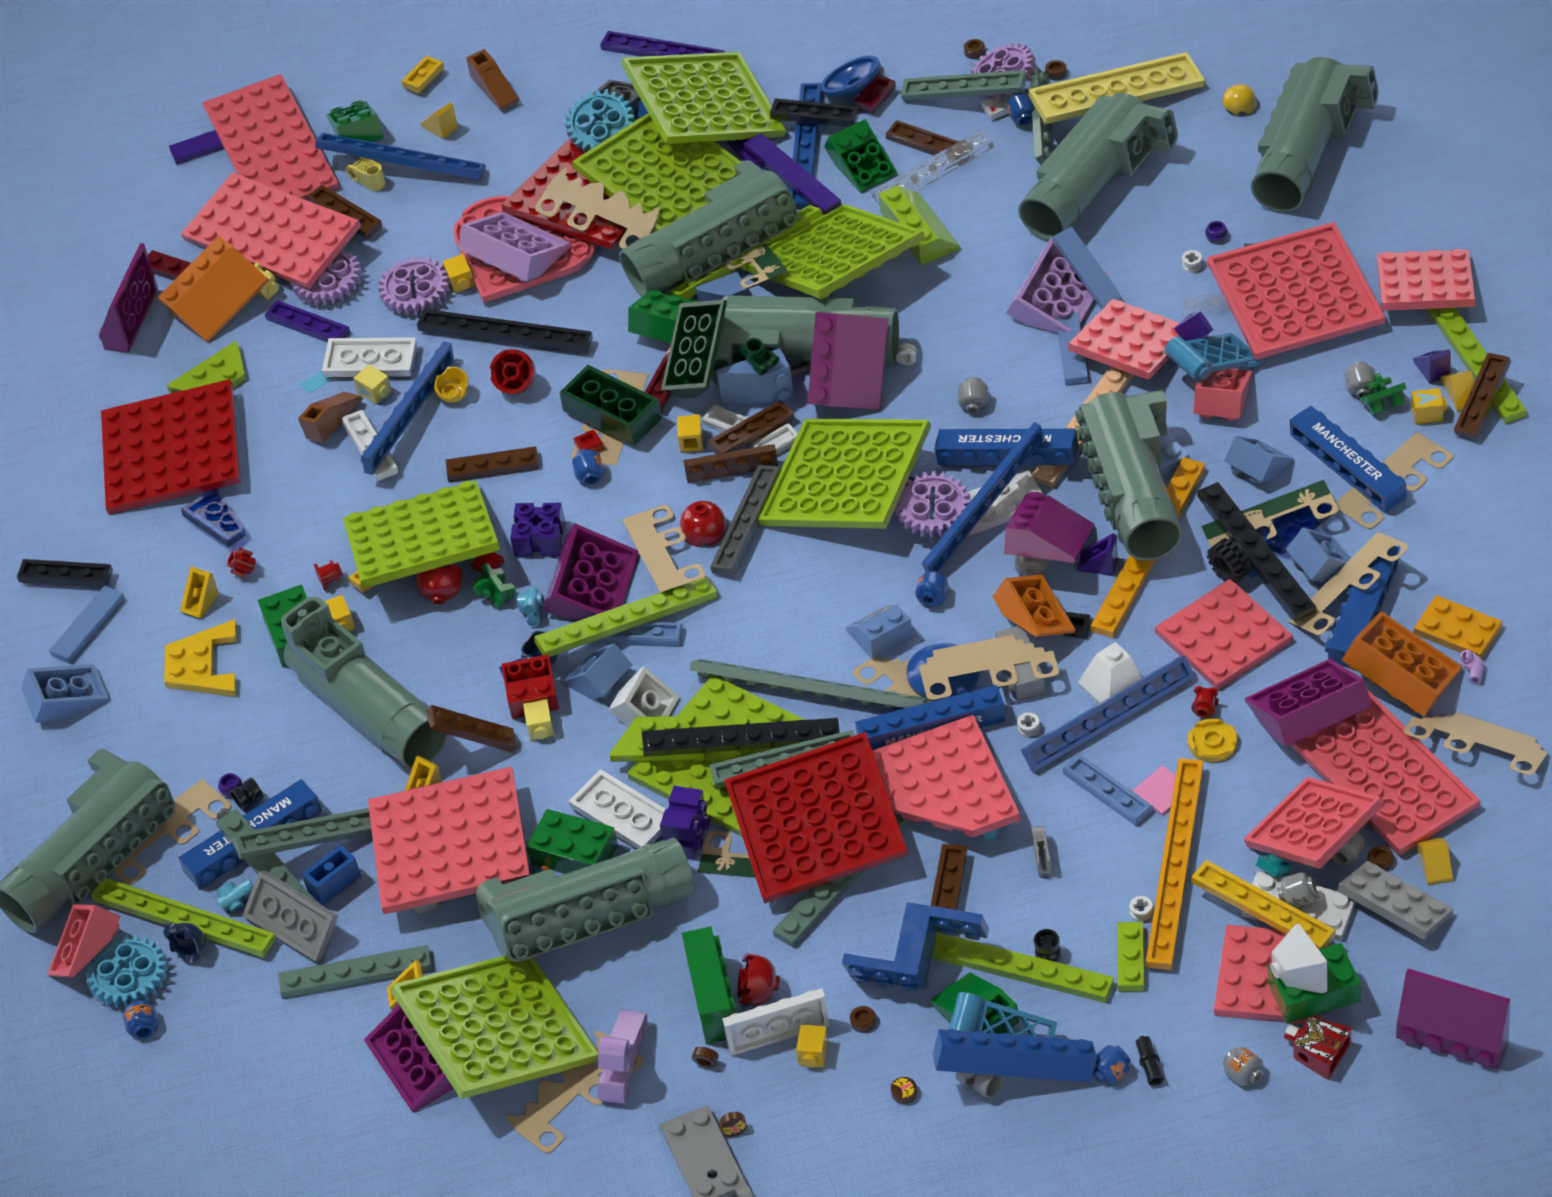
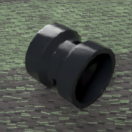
[230,777,264,811]
[1034,929,1061,962]

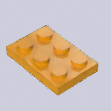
[1413,595,1502,659]

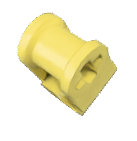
[346,157,386,191]

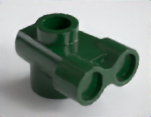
[740,338,780,376]

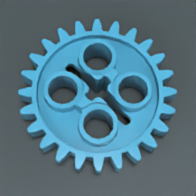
[565,89,635,153]
[85,934,168,1008]

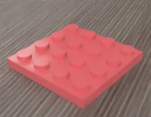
[1377,249,1475,311]
[1068,299,1180,380]
[1155,579,1293,690]
[1244,777,1384,869]
[1214,925,1329,1024]

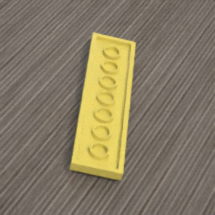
[1028,52,1205,124]

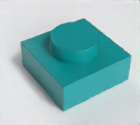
[1255,853,1292,878]

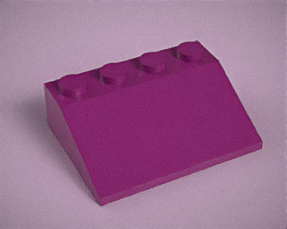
[99,243,158,353]
[807,311,889,410]
[1004,492,1095,563]
[542,523,639,621]
[1244,659,1372,746]
[1396,968,1511,1069]
[364,1004,454,1112]

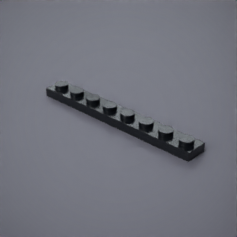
[417,309,593,354]
[1197,482,1316,621]
[642,718,840,757]

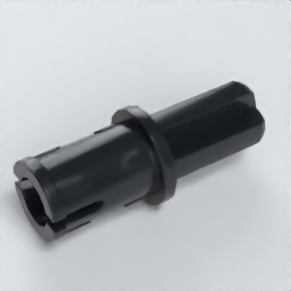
[1135,1035,1164,1086]

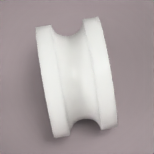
[1182,250,1202,272]
[896,343,917,365]
[1017,712,1040,737]
[1129,896,1153,922]

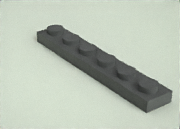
[710,465,781,576]

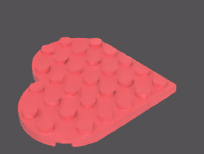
[454,196,597,303]

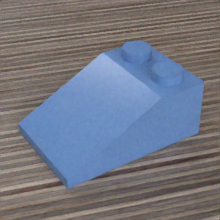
[716,348,794,405]
[21,664,109,723]

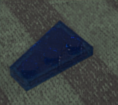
[181,489,245,547]
[1263,503,1332,555]

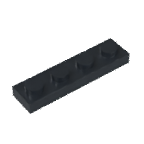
[770,98,859,127]
[17,559,113,588]

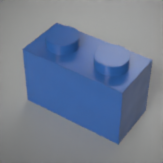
[302,845,361,905]

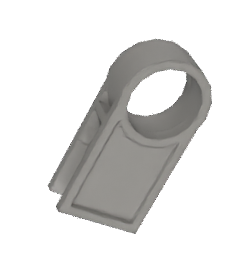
[1031,826,1051,877]

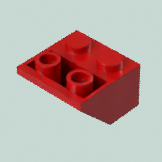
[501,654,559,719]

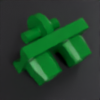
[1360,373,1407,415]
[473,563,515,609]

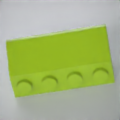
[878,185,960,266]

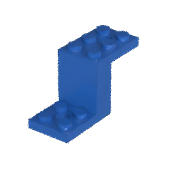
[842,902,989,991]

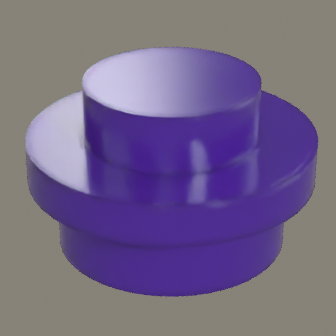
[1205,221,1228,241]
[218,773,243,796]

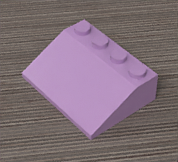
[458,212,571,282]
[1006,238,1108,333]

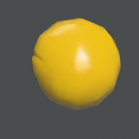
[1222,84,1258,115]
[434,367,469,403]

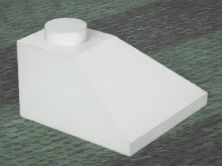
[1078,642,1142,704]
[609,667,679,726]
[1270,924,1327,994]

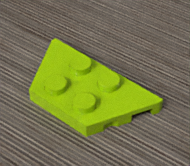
[166,341,246,393]
[610,716,705,762]

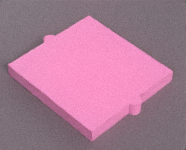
[1132,765,1176,815]

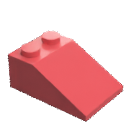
[1193,369,1253,421]
[47,904,120,978]

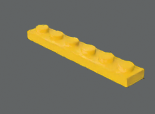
[1191,860,1336,950]

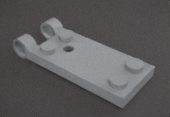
[659,1105,753,1197]

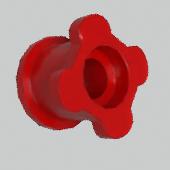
[313,560,343,590]
[1191,686,1219,718]

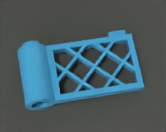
[1164,333,1261,381]
[949,992,1057,1038]

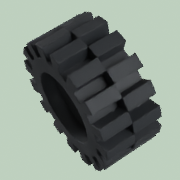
[1207,538,1251,583]

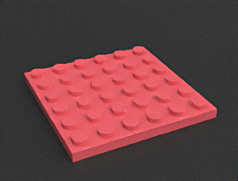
[1207,222,1385,360]
[368,766,530,914]

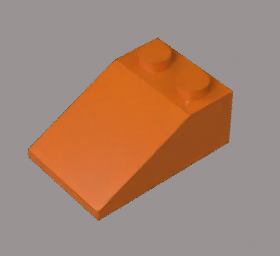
[992,575,1076,637]

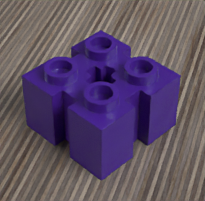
[510,502,565,557]
[660,785,710,859]

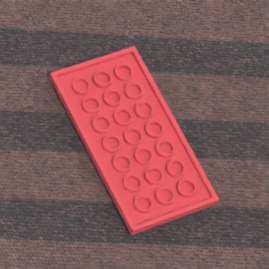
[202,74,340,200]
[181,172,361,289]
[1291,689,1480,856]

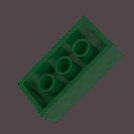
[559,365,662,446]

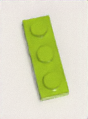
[1117,922,1144,992]

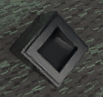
[1063,612,1092,639]

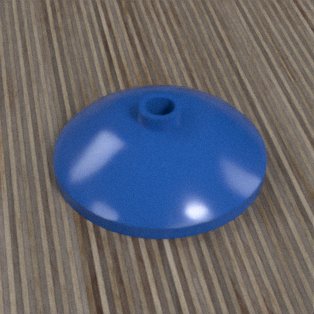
[821,56,881,97]
[906,643,979,701]

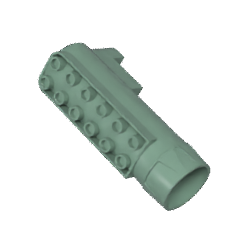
[1251,57,1379,212]
[1018,93,1178,241]
[619,160,798,297]
[711,295,899,385]
[1075,390,1182,560]
[281,597,448,768]
[0,749,175,933]
[476,837,694,962]

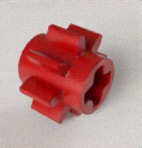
[227,547,256,578]

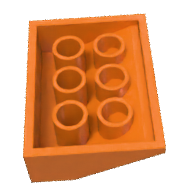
[158,236,270,343]
[1342,611,1463,716]

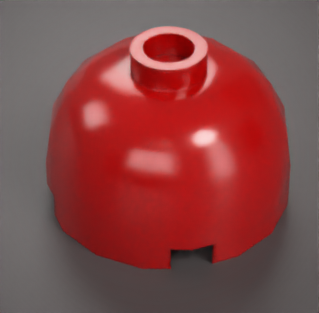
[490,349,536,394]
[680,501,727,547]
[415,564,462,605]
[737,953,780,1005]

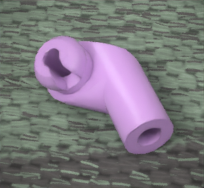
[1460,650,1484,684]

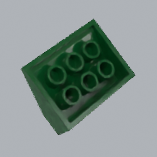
[661,299,727,399]

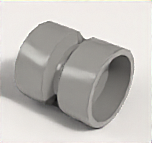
[956,1072,1005,1098]

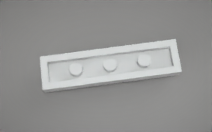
[341,410,398,481]

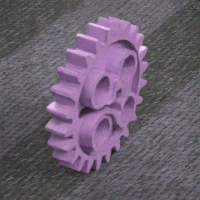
[970,42,1037,100]
[291,248,362,306]
[378,256,450,316]
[895,471,971,538]

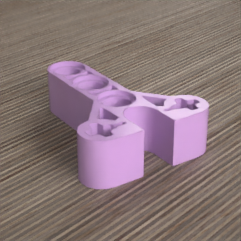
[598,1009,647,1104]

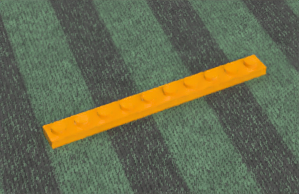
[1091,457,1205,638]
[1146,758,1204,970]

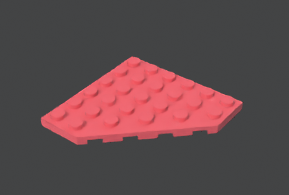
[872,714,1021,837]

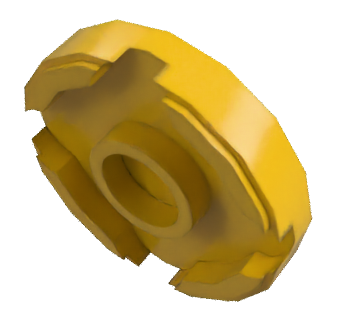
[1188,719,1237,762]

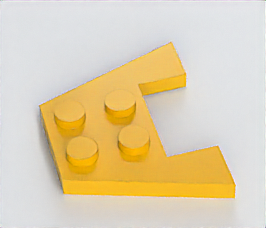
[164,619,237,697]

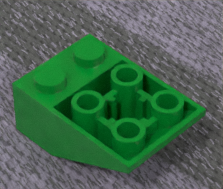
[326,100,384,142]
[824,119,898,193]
[930,972,1019,1034]

